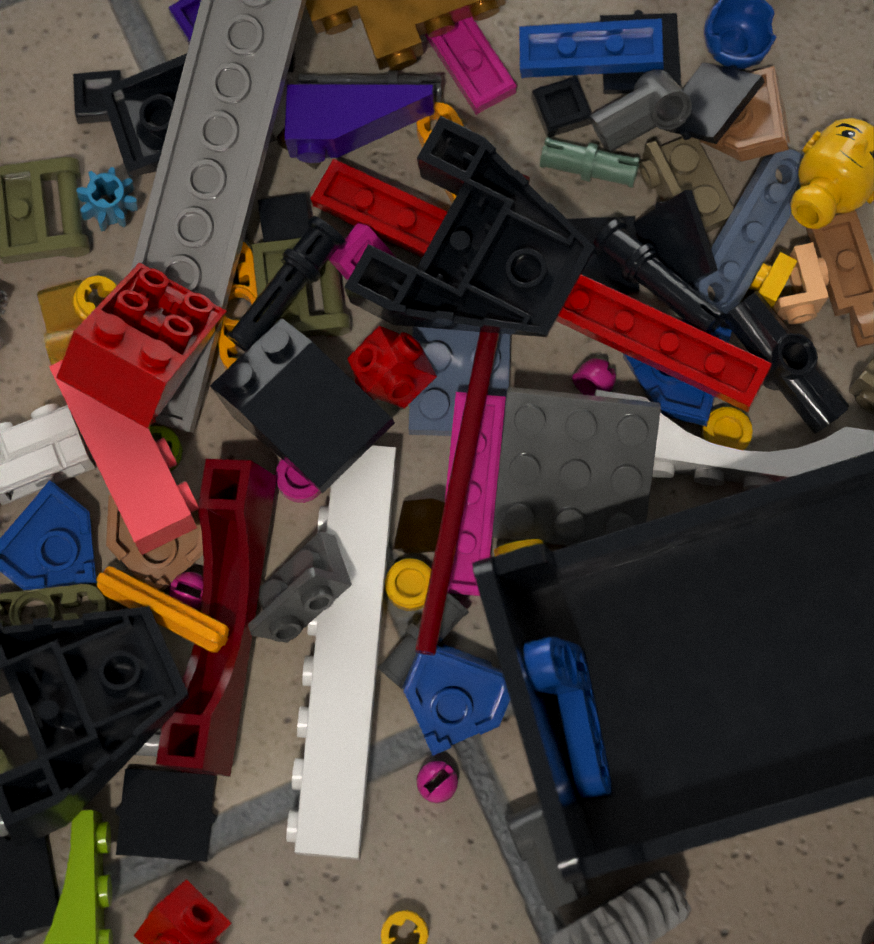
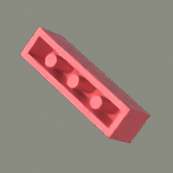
[49,360,200,555]

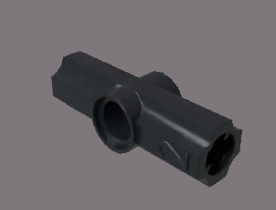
[724,290,849,434]

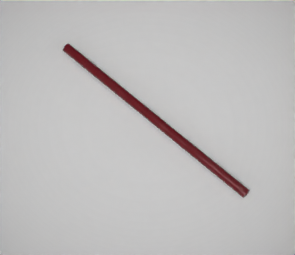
[415,174,530,656]

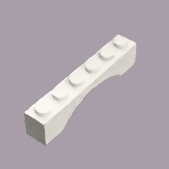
[594,390,874,490]

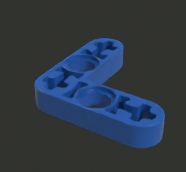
[524,637,611,800]

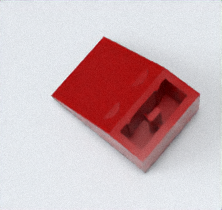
[56,262,227,429]

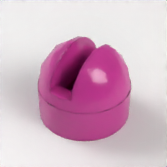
[572,358,616,396]
[169,572,203,611]
[417,761,458,804]

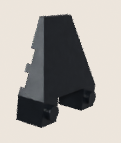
[344,115,595,337]
[0,606,189,848]

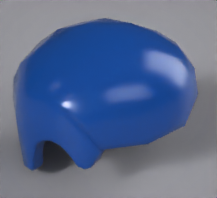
[703,0,776,69]

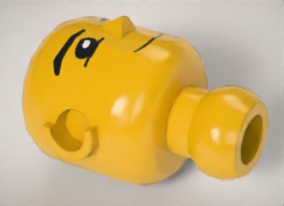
[791,118,874,229]

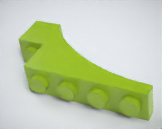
[43,810,114,944]

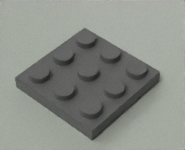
[492,387,661,546]

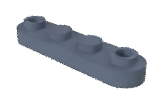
[694,149,803,314]

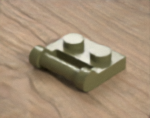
[0,157,90,264]
[252,238,351,337]

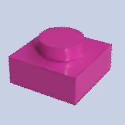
[329,223,397,281]

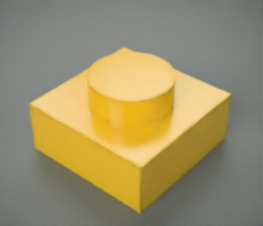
[750,252,798,308]

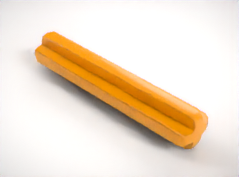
[96,566,229,653]

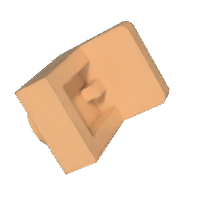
[773,242,829,325]

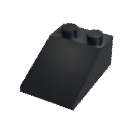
[99,53,276,177]
[210,318,395,493]

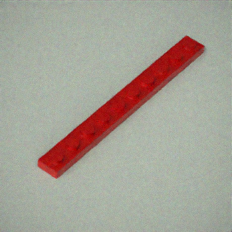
[310,158,772,412]

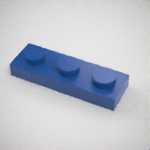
[519,19,663,78]

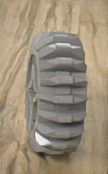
[550,870,692,944]

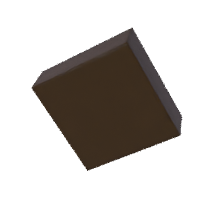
[393,498,445,554]

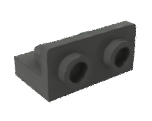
[248,531,352,643]

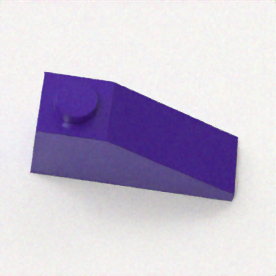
[285,84,435,163]

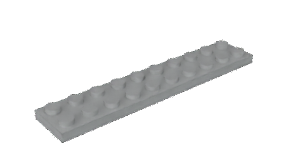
[130,0,306,433]

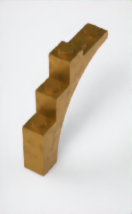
[305,0,506,71]

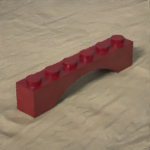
[156,459,277,777]

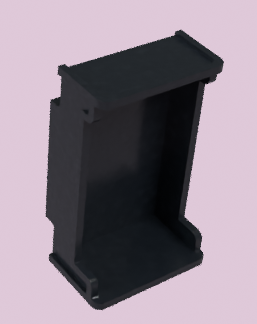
[472,451,874,884]

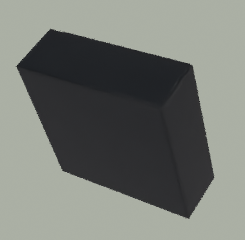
[73,70,123,124]
[531,76,591,138]
[258,193,309,243]

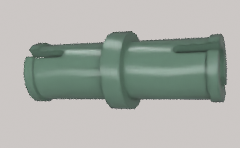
[540,137,640,188]

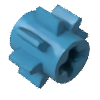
[76,167,138,231]

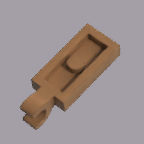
[806,210,874,348]

